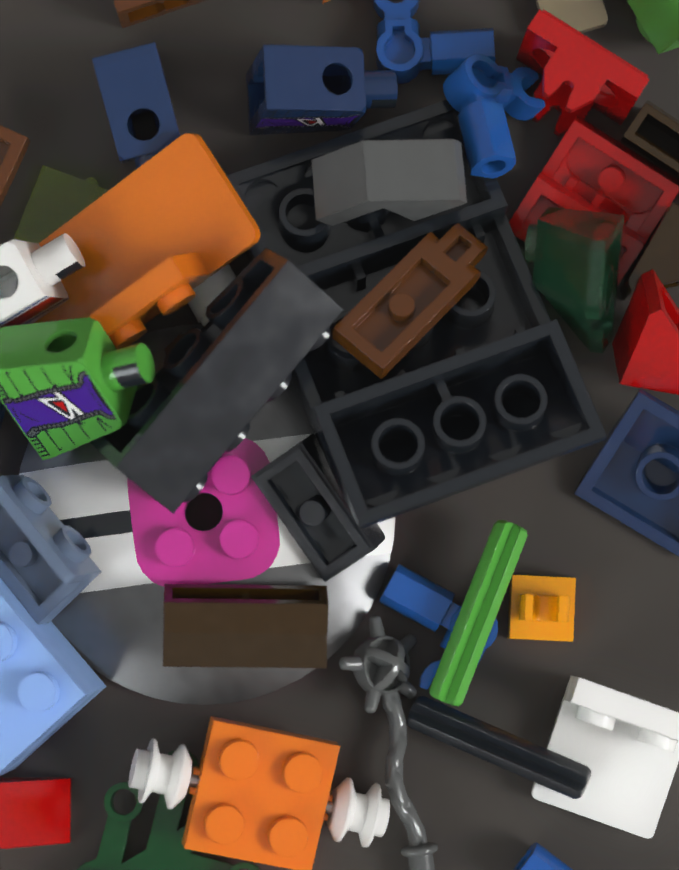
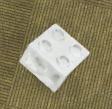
[531,675,679,839]

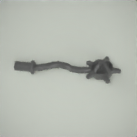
[339,615,438,870]

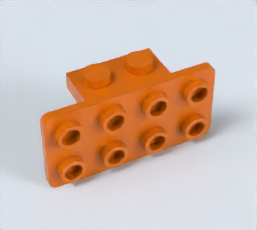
[34,133,260,349]

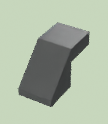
[312,139,467,226]

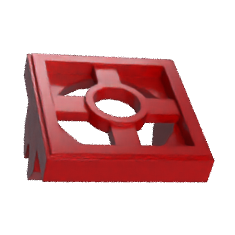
[516,9,650,136]

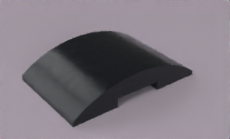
[226,100,607,529]

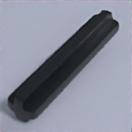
[407,696,591,799]

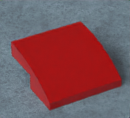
[509,116,679,297]

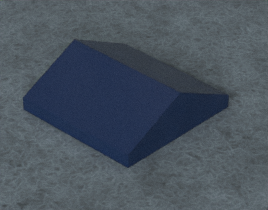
[574,388,679,557]

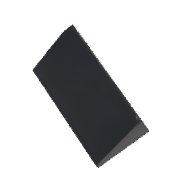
[251,434,385,582]

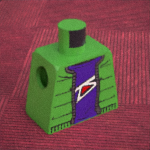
[0,317,155,460]

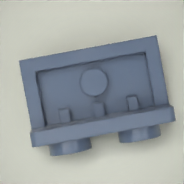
[0,475,102,624]

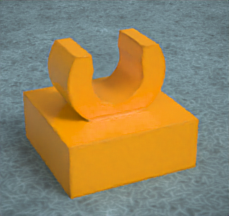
[507,575,576,642]

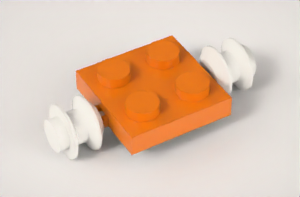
[128,716,390,870]

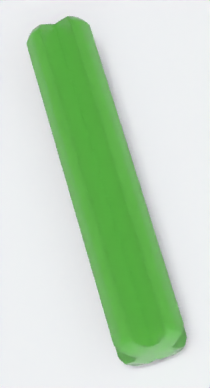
[429,520,528,706]

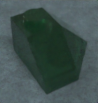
[524,207,624,354]

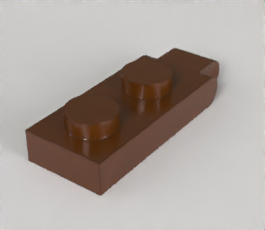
[333,223,488,379]

